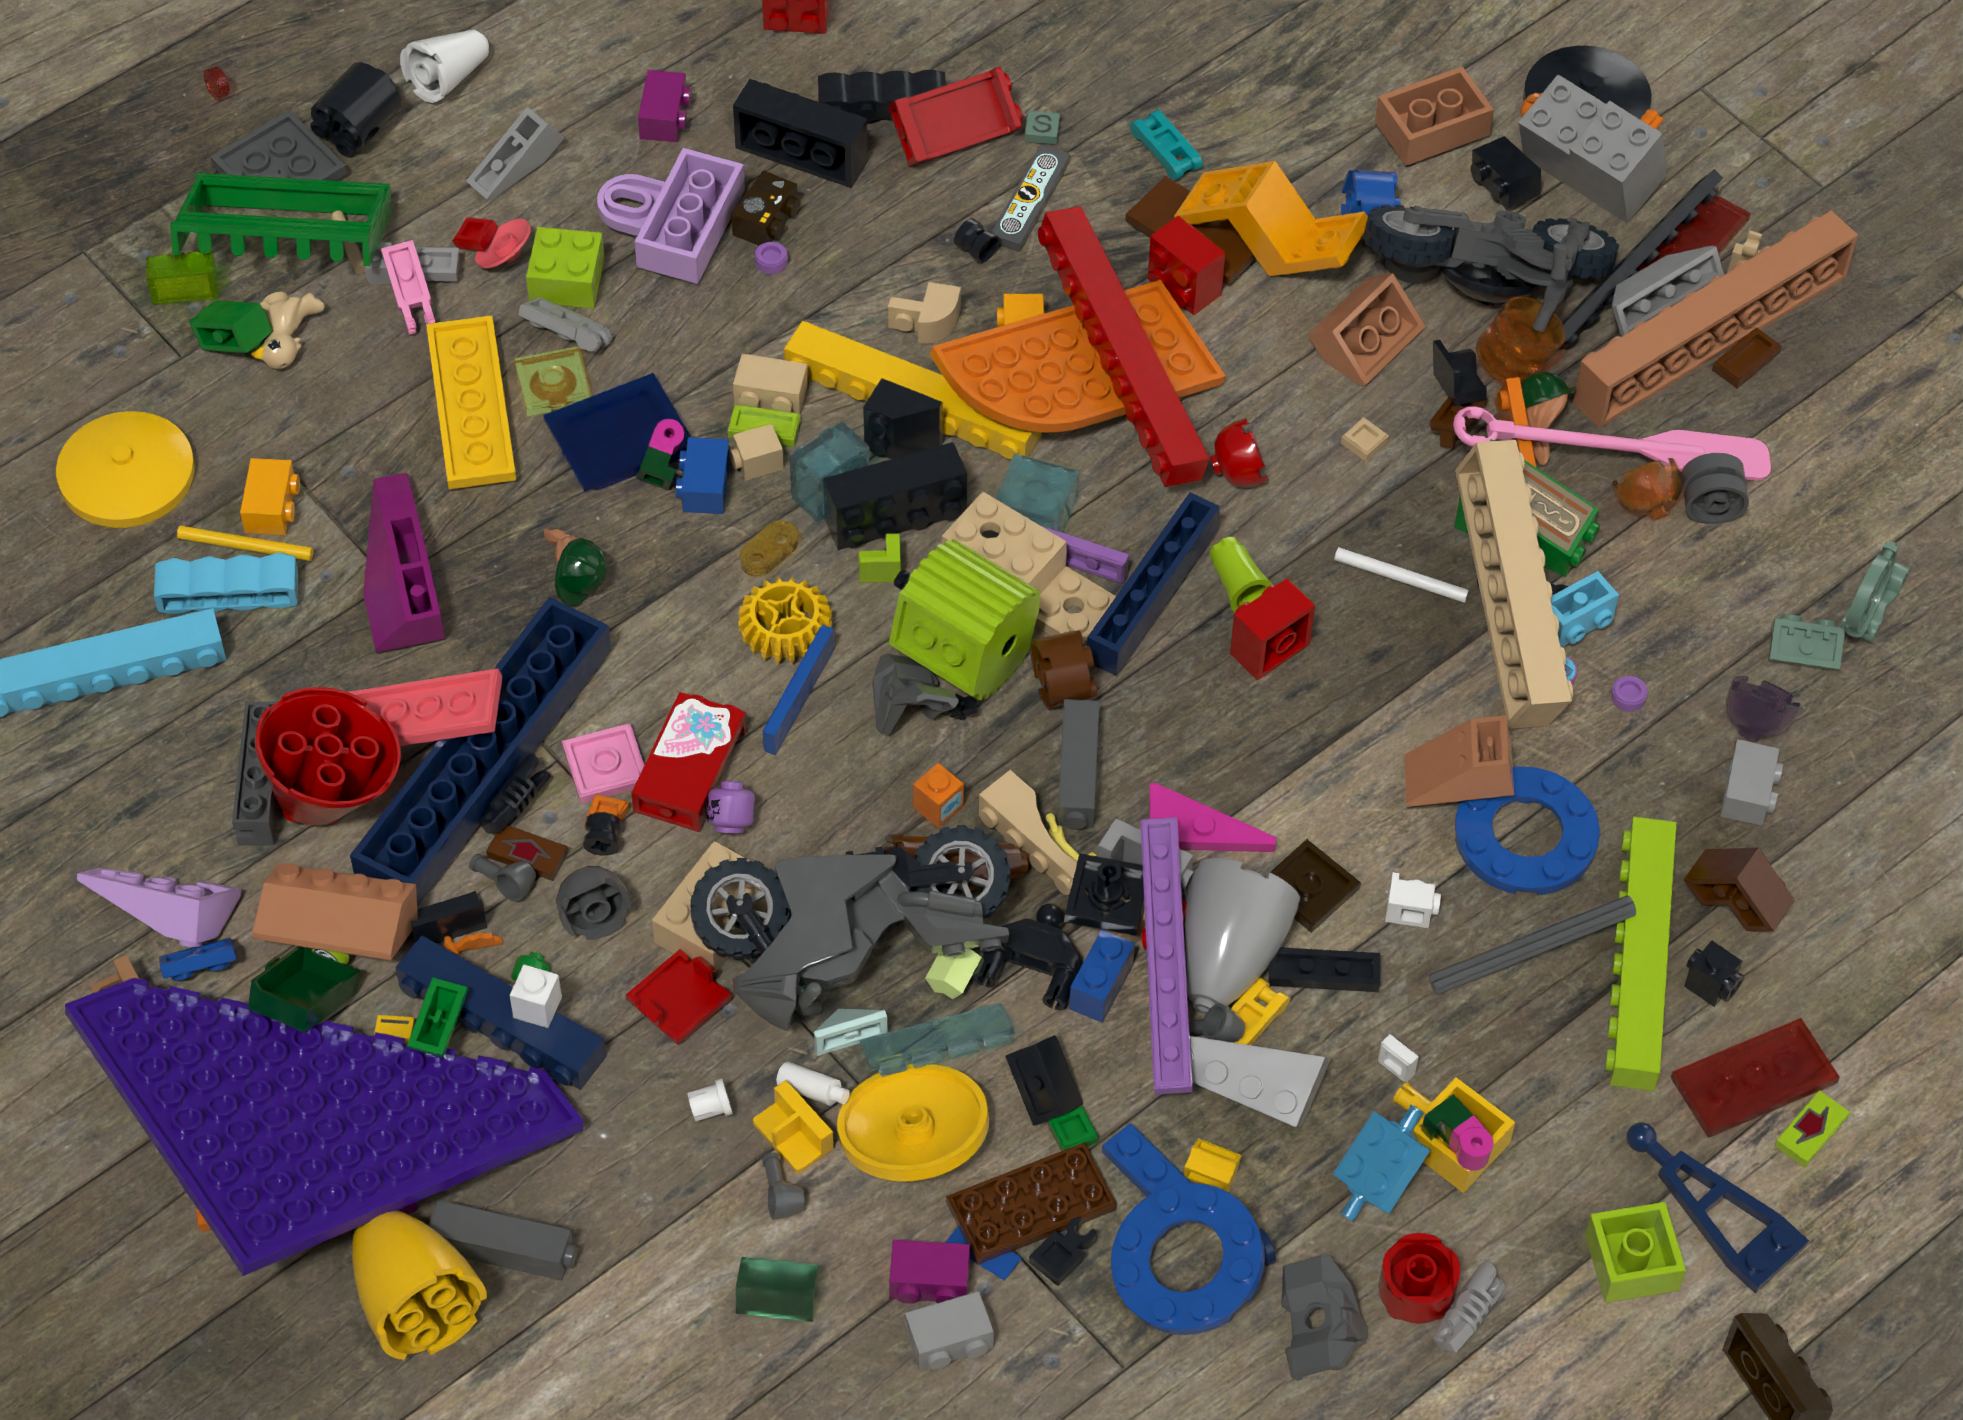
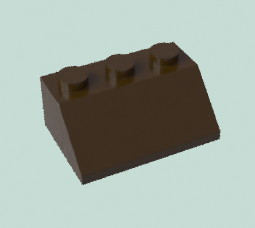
[1722,1313,1833,1420]

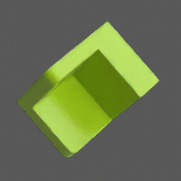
[859,534,901,583]

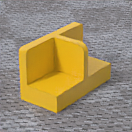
[753,1080,834,1174]

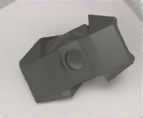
[872,654,959,735]
[1281,1255,1368,1381]

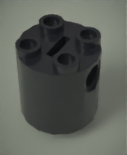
[310,62,401,157]

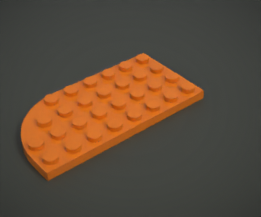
[930,280,1226,432]

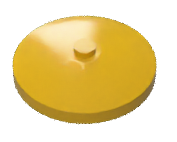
[56,411,195,528]
[837,1063,989,1182]

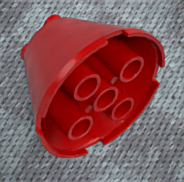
[255,687,401,826]

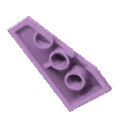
[77,868,241,947]

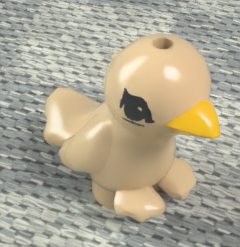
[251,292,325,369]

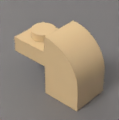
[888,282,961,344]

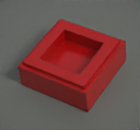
[452,217,498,251]

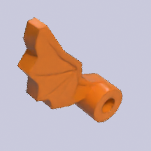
[442,932,503,957]

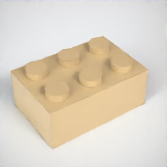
[652,841,768,977]

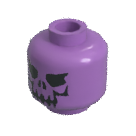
[707,781,755,833]

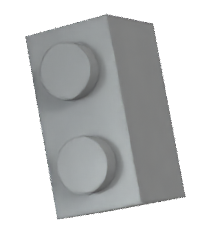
[1720,739,1783,826]
[905,1291,994,1370]

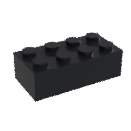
[733,79,868,188]
[823,442,967,550]

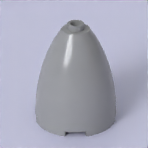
[1183,858,1301,1013]

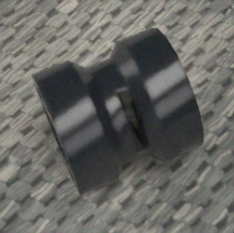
[954,218,1000,263]

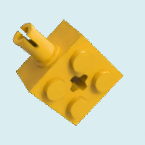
[1393,1077,1516,1193]

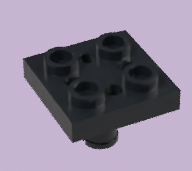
[1064,853,1144,936]

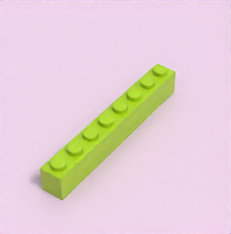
[1604,816,1677,1091]

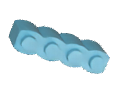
[154,553,298,614]

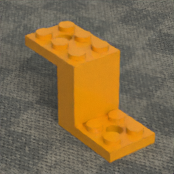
[1174,161,1368,276]

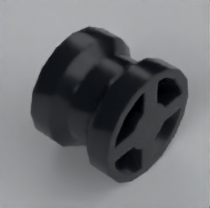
[583,812,621,856]

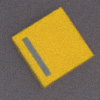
[374,1015,415,1044]

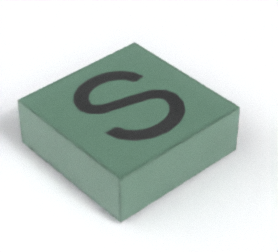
[1025,110,1060,145]

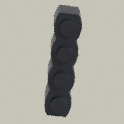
[818,70,946,122]

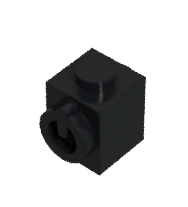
[1684,940,1745,1007]

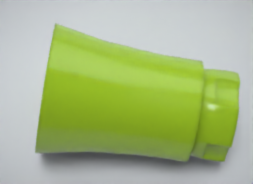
[1209,537,1273,612]

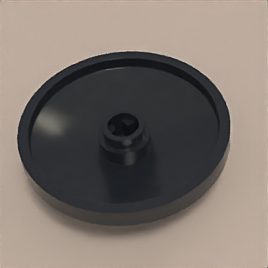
[1523,45,1652,119]

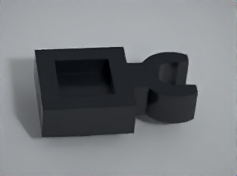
[1029,1217,1096,1286]

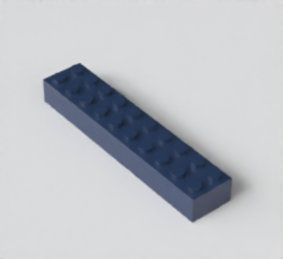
[350,597,612,906]

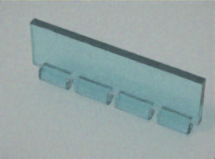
[859,1003,1014,1077]

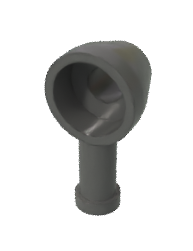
[469,853,536,902]
[1189,1003,1245,1042]
[762,1152,804,1220]

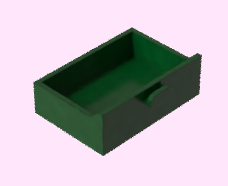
[248,946,360,1033]

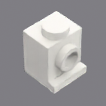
[1385,872,1441,928]

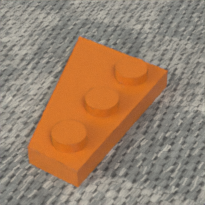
[1494,377,1536,467]

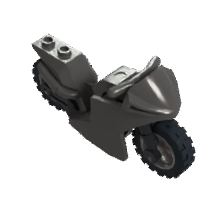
[690,825,1010,1031]

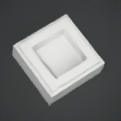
[1378,1034,1419,1082]

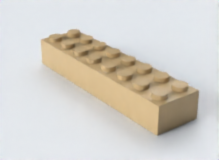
[1455,440,1573,729]

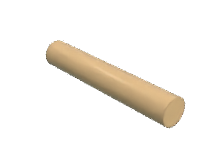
[331,211,365,274]

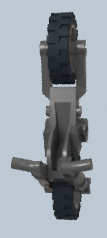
[1363,205,1619,332]

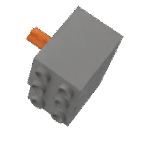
[1518,75,1667,223]

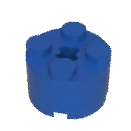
[1341,170,1401,234]

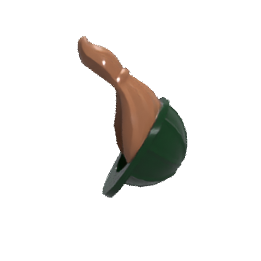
[1521,372,1577,466]
[544,528,608,606]

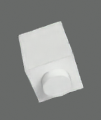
[510,965,562,1028]

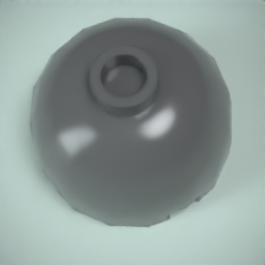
[556,866,632,940]

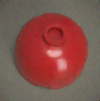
[1210,418,1269,488]

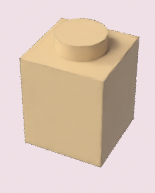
[729,424,784,481]

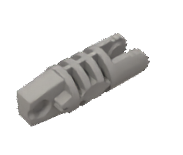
[1433,1261,1505,1353]

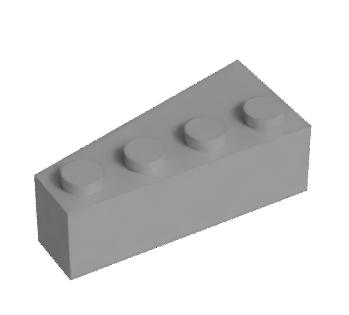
[1190,1036,1331,1128]

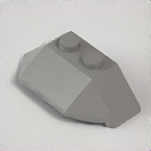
[1612,246,1724,336]

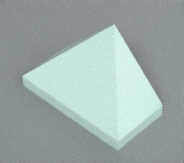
[814,1009,888,1056]

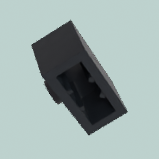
[1470,136,1541,209]

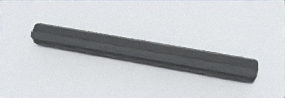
[1429,896,1636,994]

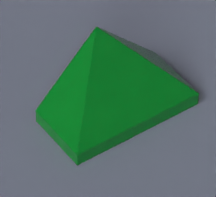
[407,977,469,1058]

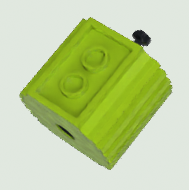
[888,539,1042,700]

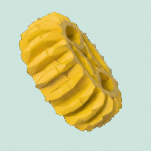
[738,576,832,664]

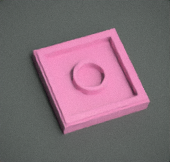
[562,723,644,804]

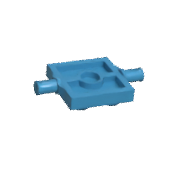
[1333,1104,1430,1222]

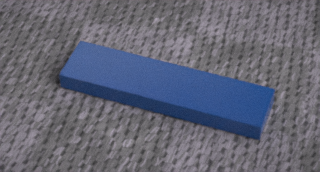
[763,625,835,755]

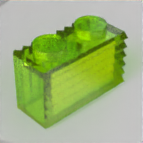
[146,251,219,304]

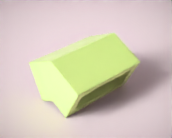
[925,948,982,999]

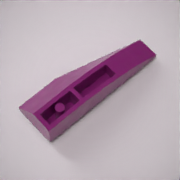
[363,472,445,653]

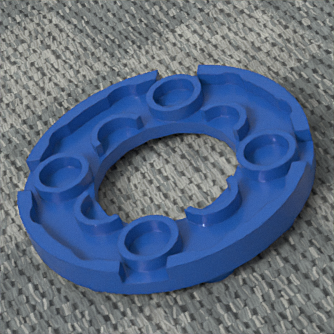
[1455,766,1600,895]
[1111,1183,1265,1335]

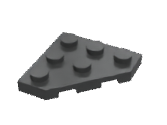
[210,110,348,181]

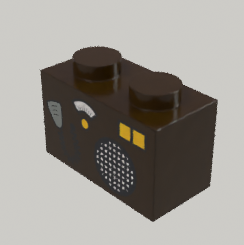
[731,170,800,246]

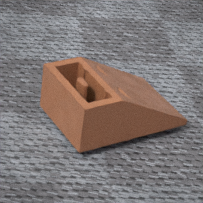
[1405,715,1514,807]

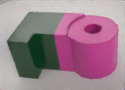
[636,419,684,491]
[1421,1094,1493,1171]

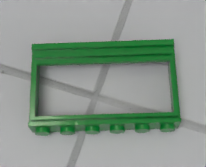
[170,173,391,267]

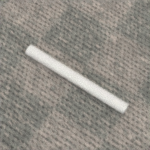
[1334,547,1469,603]

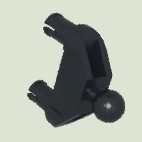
[973,903,1082,1010]

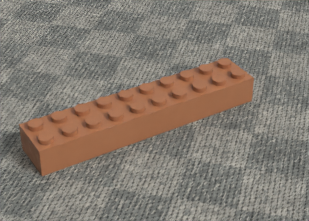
[1573,210,1858,428]

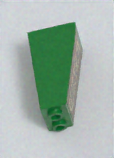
[1454,439,1600,577]

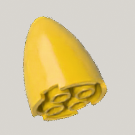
[352,1210,487,1360]

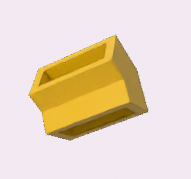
[1184,1138,1242,1192]

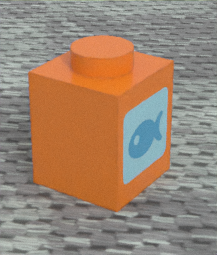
[913,763,964,828]

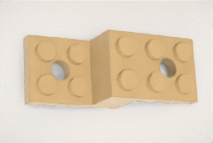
[942,492,1116,647]

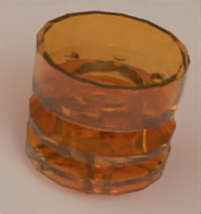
[1476,296,1565,383]

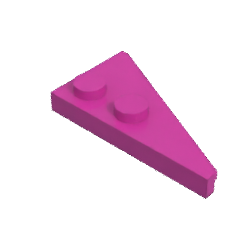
[1149,783,1276,852]

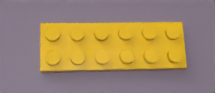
[426,315,516,489]

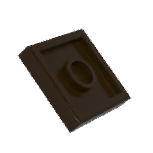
[1265,839,1361,933]

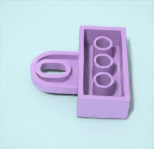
[597,148,745,284]

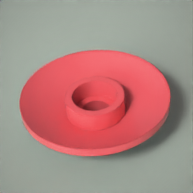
[475,218,531,268]

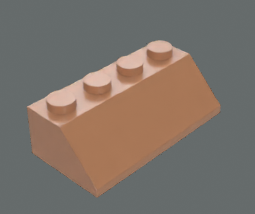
[252,863,418,960]

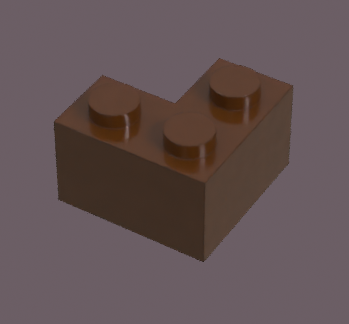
[1683,848,1795,931]

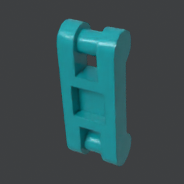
[1129,109,1203,181]

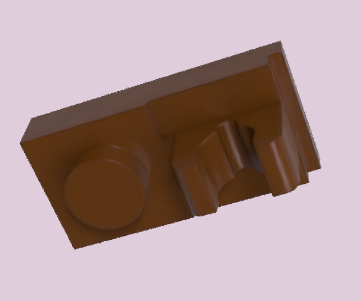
[1430,397,1485,449]

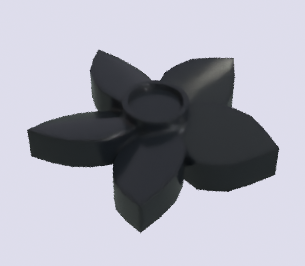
[949,693,981,720]

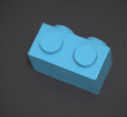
[1551,571,1619,647]

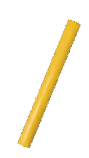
[177,525,314,561]

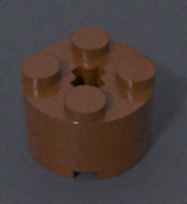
[1030,630,1097,708]

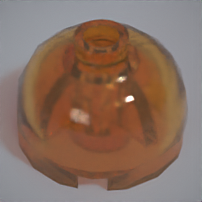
[1611,458,1683,520]

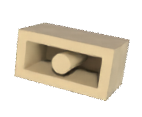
[733,354,808,414]

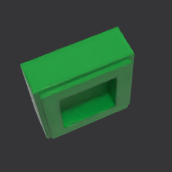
[1048,1106,1098,1151]

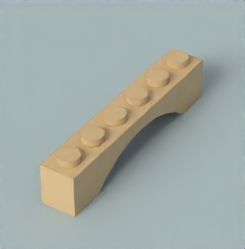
[979,770,1146,944]

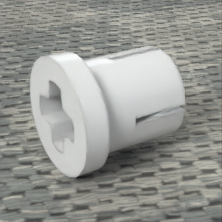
[687,1078,733,1122]

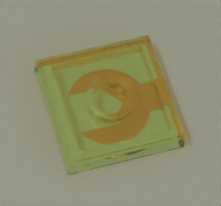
[513,346,593,417]

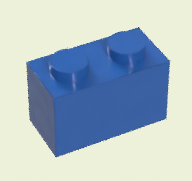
[676,437,730,514]
[1069,929,1135,1023]

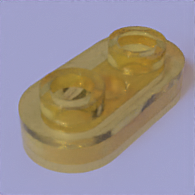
[740,520,798,577]

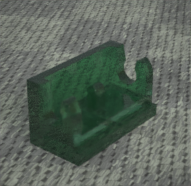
[736,1257,818,1322]

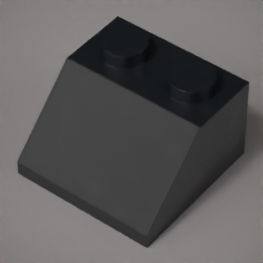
[863,378,943,459]

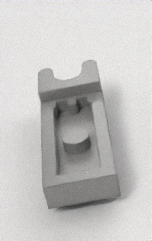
[365,243,460,284]

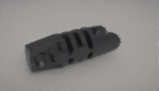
[479,753,551,833]

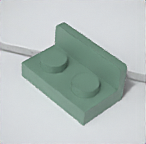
[1768,614,1845,671]

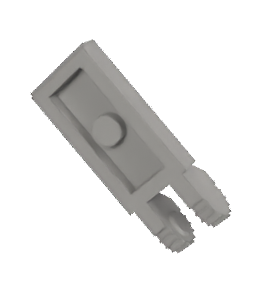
[518,297,612,352]

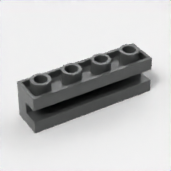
[232,702,279,845]

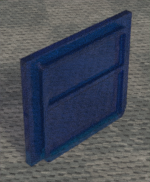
[543,373,691,492]

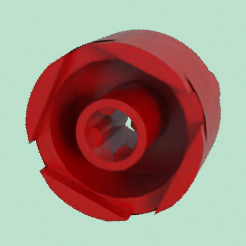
[1378,1233,1460,1324]

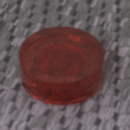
[203,66,230,100]

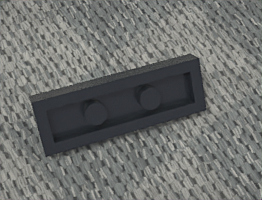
[1268,947,1380,992]

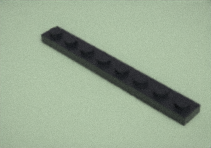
[1543,169,1723,352]

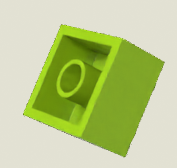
[526,227,605,309]
[1585,1202,1686,1303]

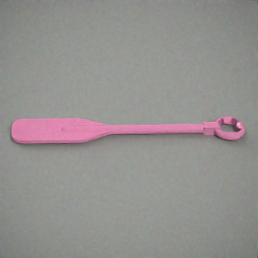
[1453,406,1771,481]

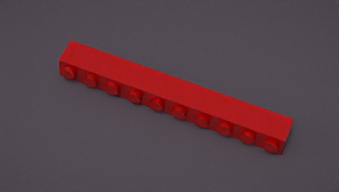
[1038,206,1210,487]

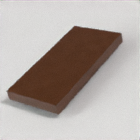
[1125,176,1256,286]
[946,1142,1117,1265]

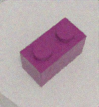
[638,70,692,142]
[889,1240,970,1304]

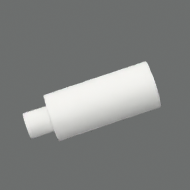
[776,1061,850,1106]

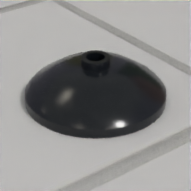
[1442,261,1540,305]

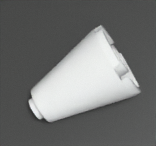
[400,30,489,103]

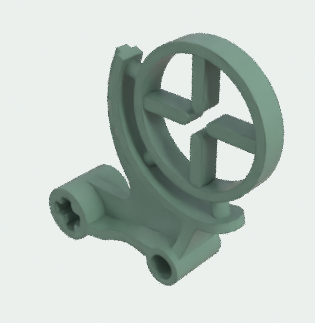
[1840,540,1911,643]

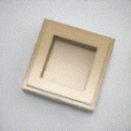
[1341,417,1389,462]

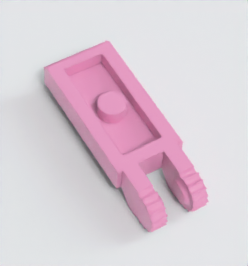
[381,240,435,335]

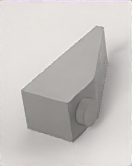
[466,107,565,201]

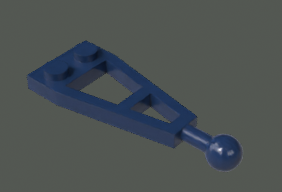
[1626,1122,1809,1293]

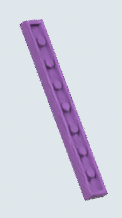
[1140,817,1193,1095]

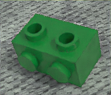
[189,300,273,353]

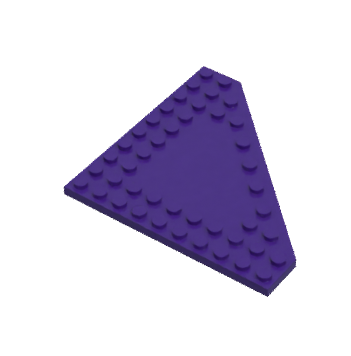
[65,978,584,1276]

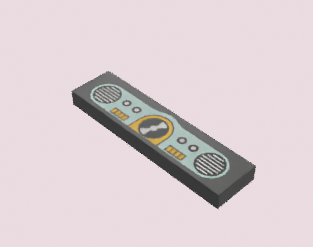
[992,145,1070,252]

